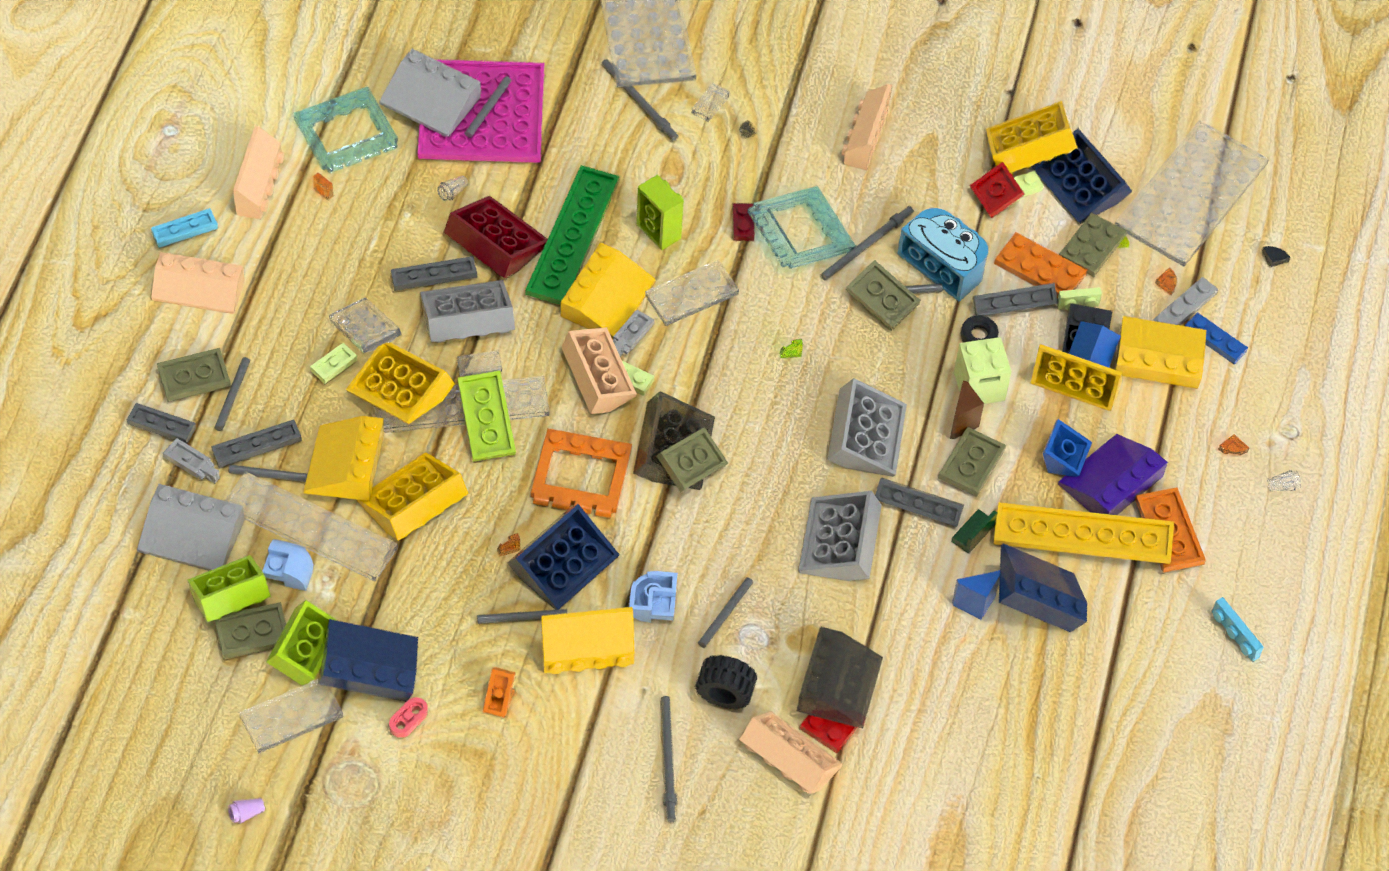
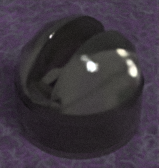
[739,120,757,138]

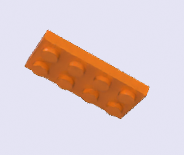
[994,232,1087,298]
[1135,487,1206,573]

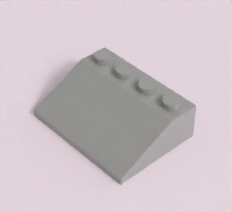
[379,49,481,137]
[420,280,515,342]
[827,378,907,477]
[137,484,245,571]
[799,491,882,581]

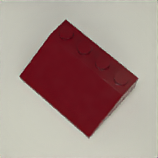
[444,195,548,278]

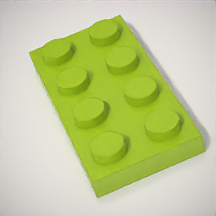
[457,371,516,462]

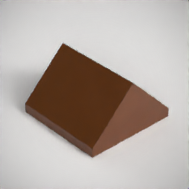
[950,380,984,439]

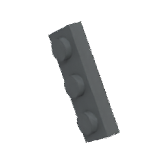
[126,403,196,444]

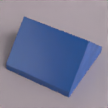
[1069,321,1121,368]
[1043,419,1092,477]
[952,570,1000,620]

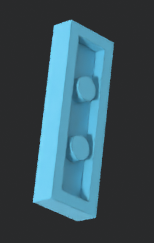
[151,208,218,248]
[1212,597,1264,662]

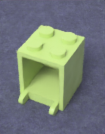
[954,337,1011,404]

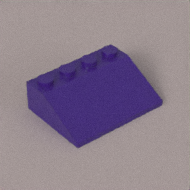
[1058,434,1168,515]

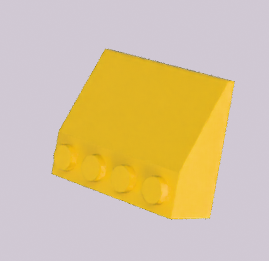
[986,101,1077,174]
[561,242,655,340]
[1115,316,1206,389]
[346,339,455,424]
[1030,344,1122,411]
[304,416,384,501]
[356,452,469,541]
[541,607,635,674]

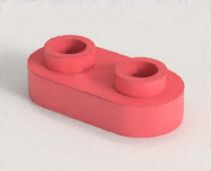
[389,697,428,738]

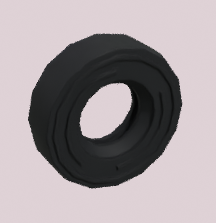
[960,315,999,342]

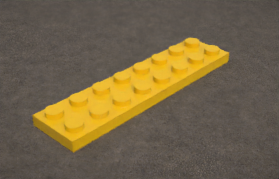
[994,502,1174,564]

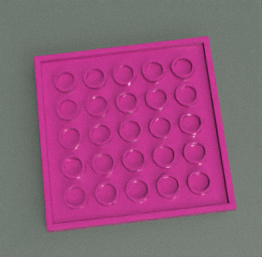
[418,59,545,163]

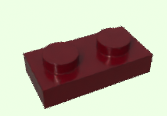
[732,203,755,241]

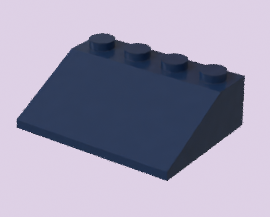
[1031,128,1133,224]
[507,504,620,610]
[999,543,1087,632]
[318,619,418,702]

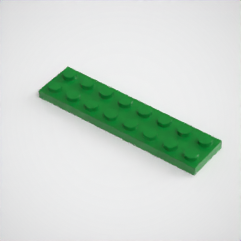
[525,165,620,305]

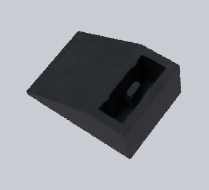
[1062,303,1113,354]

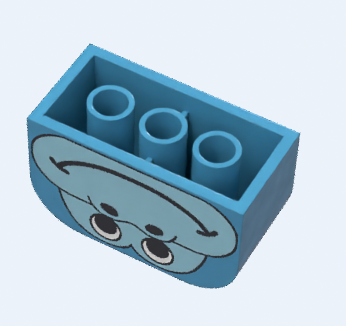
[897,208,988,302]

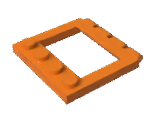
[531,428,632,518]

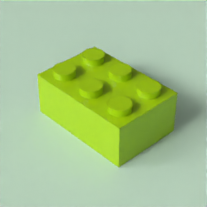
[636,174,684,250]
[188,555,271,622]
[266,600,338,686]

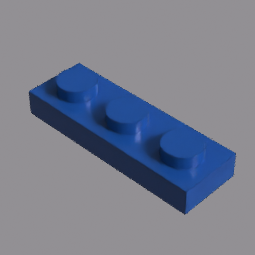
[1185,312,1248,365]

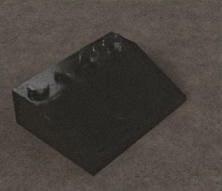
[633,391,715,490]
[797,626,883,728]

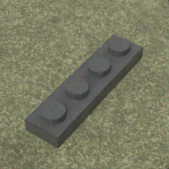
[391,256,477,291]
[972,283,1058,316]
[211,419,302,468]
[875,477,964,527]

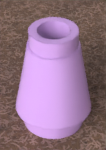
[228,798,265,824]

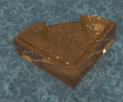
[1155,267,1177,295]
[1218,434,1249,455]
[497,533,521,557]

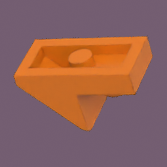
[483,667,516,718]

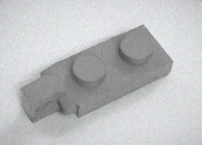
[613,310,655,357]
[162,438,220,484]

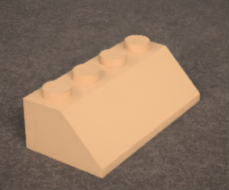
[842,84,892,170]
[233,126,284,219]
[151,252,245,314]
[561,327,637,414]
[740,711,843,794]

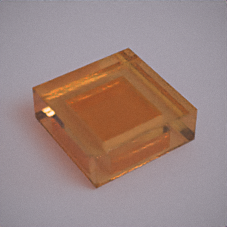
[313,172,334,200]

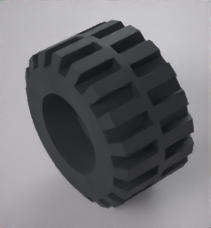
[695,655,757,709]

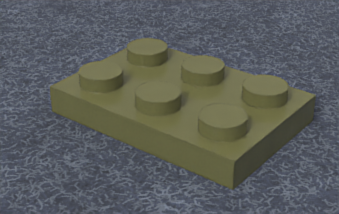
[1059,213,1127,277]
[846,260,921,331]
[157,348,231,402]
[657,427,728,492]
[938,427,1006,497]
[215,602,286,660]

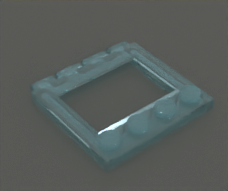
[293,86,398,173]
[747,186,856,269]

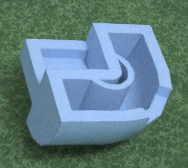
[262,539,314,591]
[629,571,678,623]

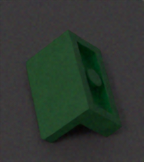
[951,509,998,554]

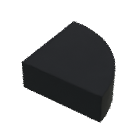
[1262,246,1291,267]

